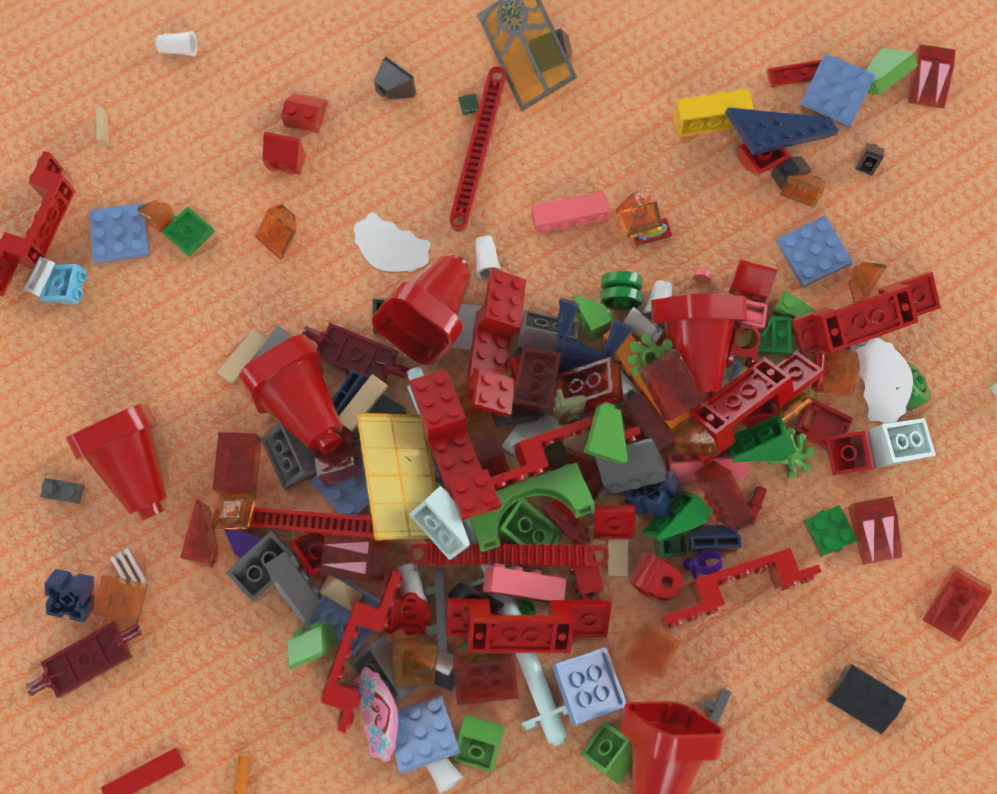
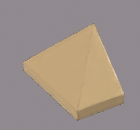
[319,575,364,611]

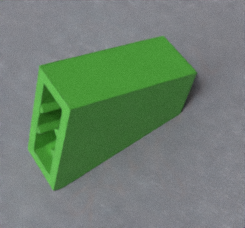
[866,48,918,95]
[584,403,628,465]

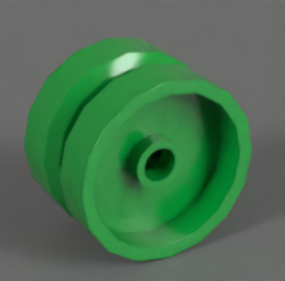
[600,271,643,310]

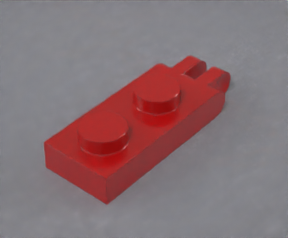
[544,499,590,545]

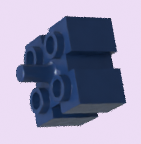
[624,471,681,518]
[44,569,95,623]

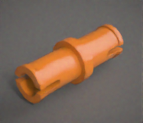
[777,392,812,423]
[233,756,251,794]

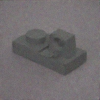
[40,478,84,504]

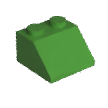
[573,296,613,342]
[288,620,339,670]
[453,715,505,773]
[580,721,632,785]

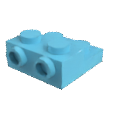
[39,264,87,305]

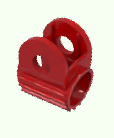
[726,322,761,370]
[629,554,683,601]

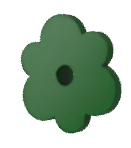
[519,600,536,615]

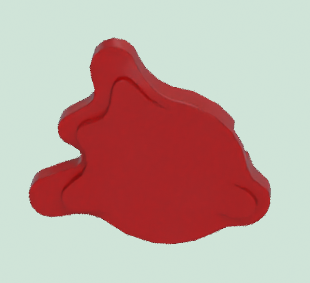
[384,592,432,637]

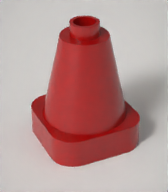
[372,255,470,365]
[651,293,747,403]
[239,334,343,454]
[66,404,167,521]
[619,701,725,794]

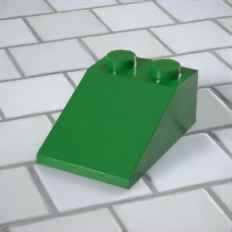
[728,414,796,462]
[641,490,713,541]

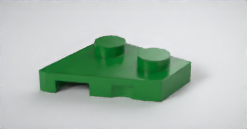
[758,316,791,355]

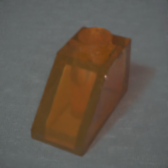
[137,200,175,233]
[675,422,718,455]

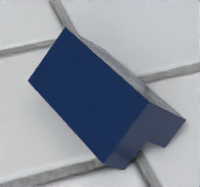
[332,369,367,416]
[687,524,742,552]

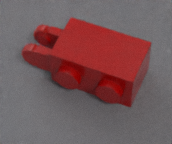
[569,552,604,601]

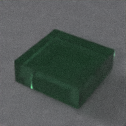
[458,93,479,116]

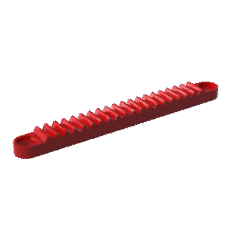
[449,66,506,231]
[219,505,375,538]
[407,543,609,567]

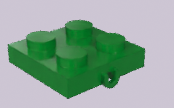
[162,206,215,257]
[803,505,858,557]

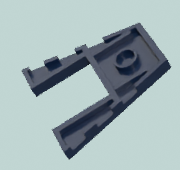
[554,297,634,388]

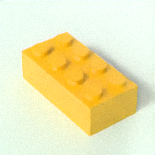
[673,89,754,137]

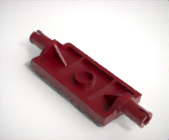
[302,323,410,383]
[26,622,142,698]

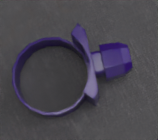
[683,550,723,579]

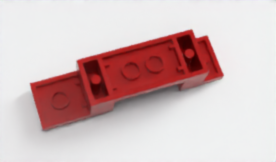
[0,151,76,297]
[465,268,526,417]
[791,271,941,356]
[678,350,824,465]
[409,369,501,521]
[490,416,641,489]
[660,547,822,629]
[320,569,403,733]
[446,599,612,653]

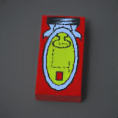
[631,218,672,246]

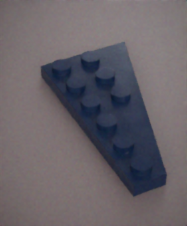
[725,108,839,155]

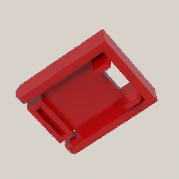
[795,398,853,450]

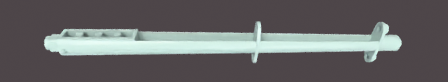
[407,367,568,746]

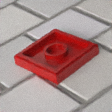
[593,505,635,539]

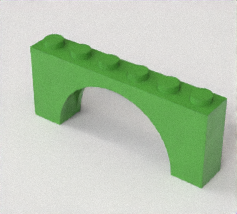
[468,462,595,552]

